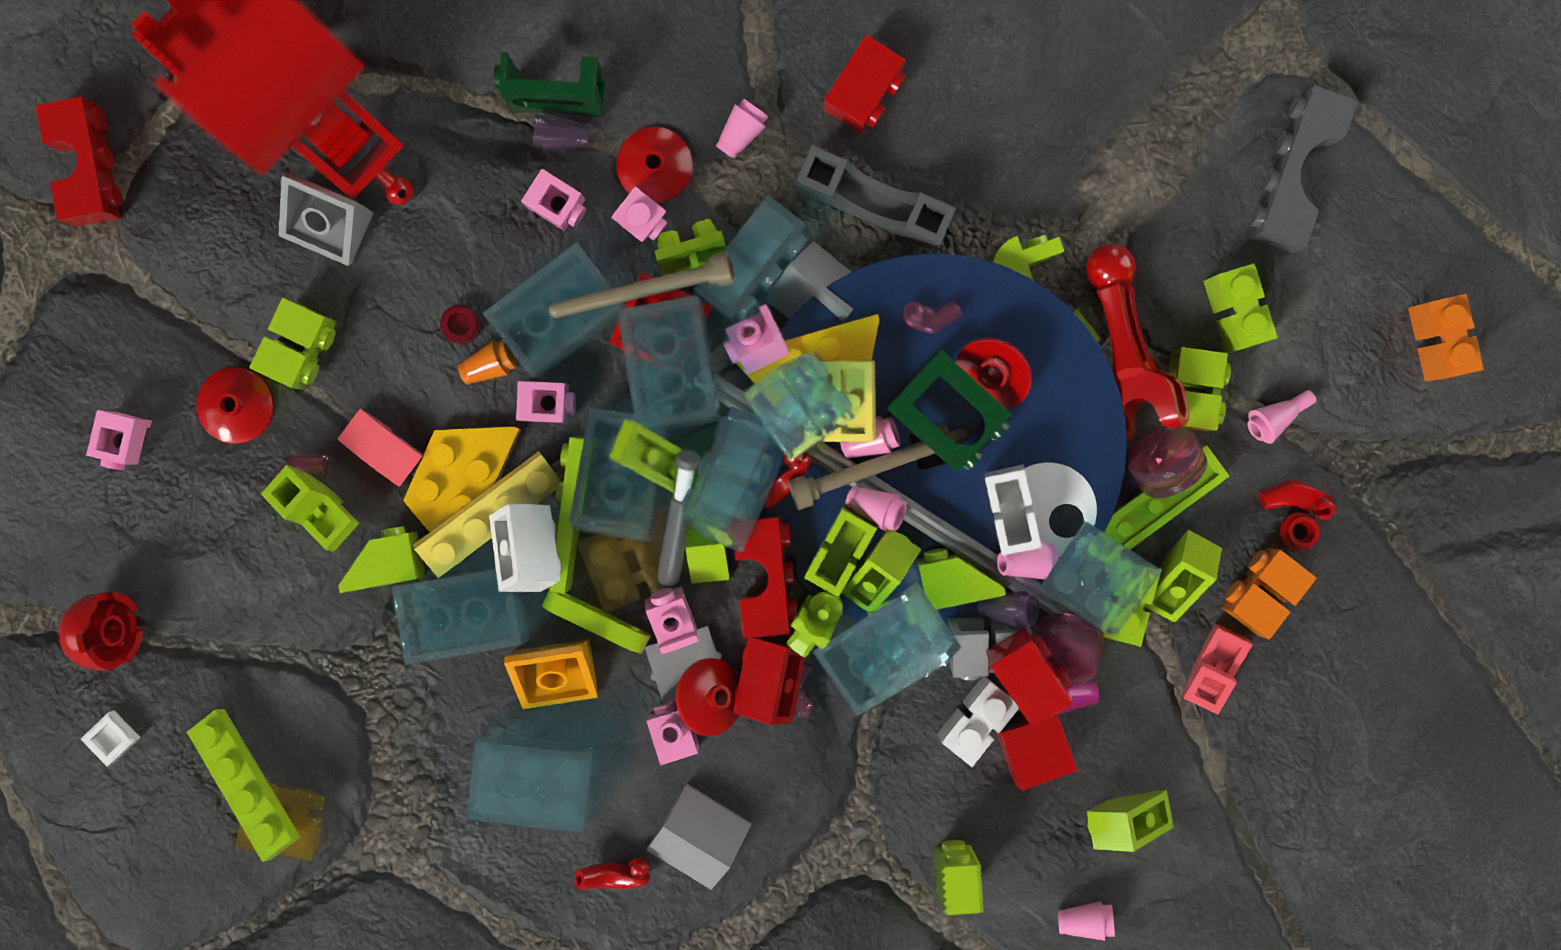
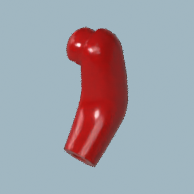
[756,446,812,512]
[1258,479,1336,520]
[574,858,651,890]

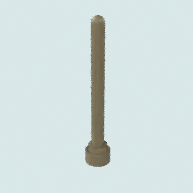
[549,251,736,318]
[788,428,970,510]

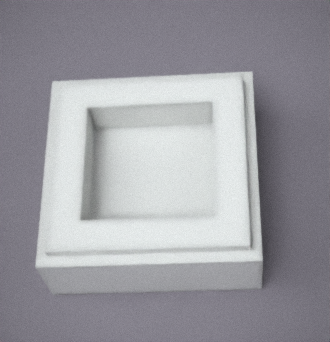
[81,710,140,766]

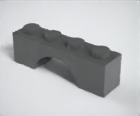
[1250,85,1359,253]
[796,145,956,252]

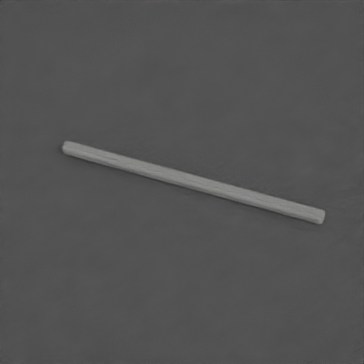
[694,367,1092,633]

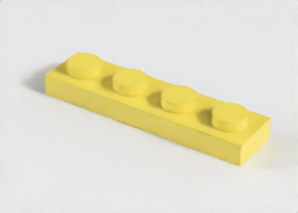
[413,451,562,578]

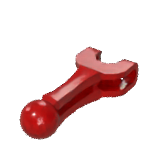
[1086,243,1190,441]

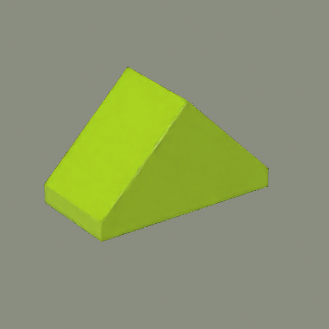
[685,504,730,584]

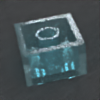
[743,352,856,461]
[1040,521,1162,635]

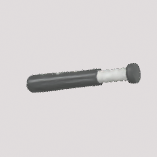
[657,450,700,587]

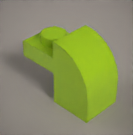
[990,235,1065,281]
[261,465,359,552]

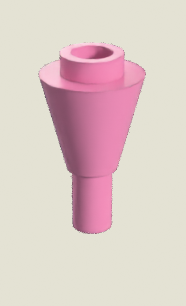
[1248,390,1316,444]

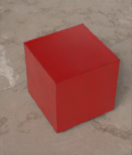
[995,714,1078,791]

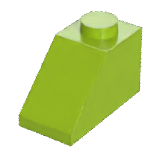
[338,526,426,593]
[841,528,921,614]
[1144,530,1222,623]
[917,548,1006,611]
[1087,790,1174,852]

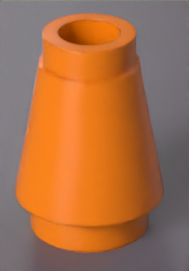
[457,339,519,385]

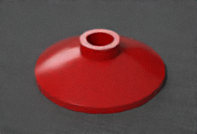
[616,127,693,204]
[955,338,1032,409]
[196,367,274,444]
[676,658,740,736]

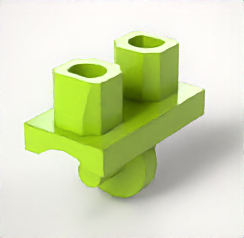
[654,219,727,287]
[786,591,843,657]

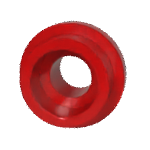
[1279,512,1320,551]

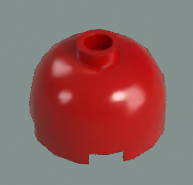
[58,592,143,671]

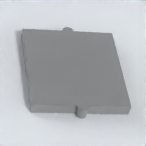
[645,626,722,703]

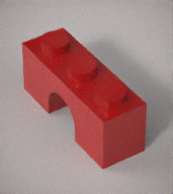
[35,97,122,227]
[732,515,798,638]

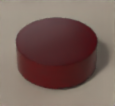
[440,305,481,345]

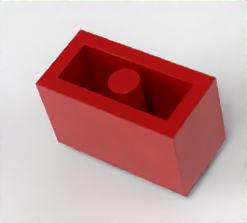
[823,34,906,134]
[986,627,1074,728]
[733,637,805,725]

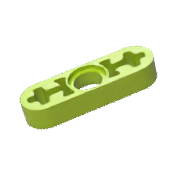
[542,589,651,654]

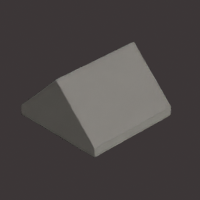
[279,171,374,266]
[765,241,854,322]
[646,784,751,890]

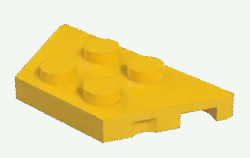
[736,314,879,421]
[403,427,522,564]

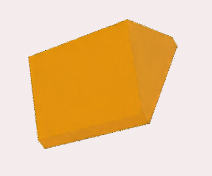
[504,639,598,709]

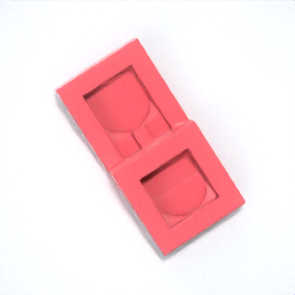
[338,408,424,487]
[1182,623,1253,714]

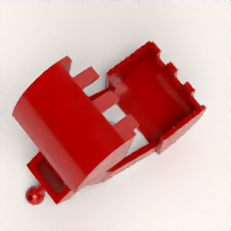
[131,0,414,205]

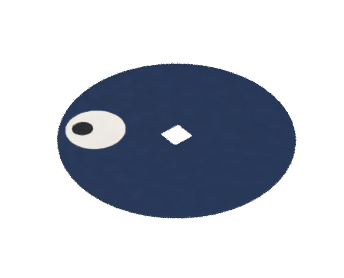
[742,253,1127,635]

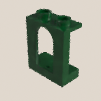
[493,52,607,117]
[887,349,1012,473]

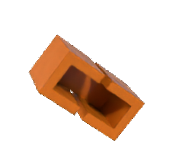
[1408,294,1484,382]
[1221,548,1317,640]

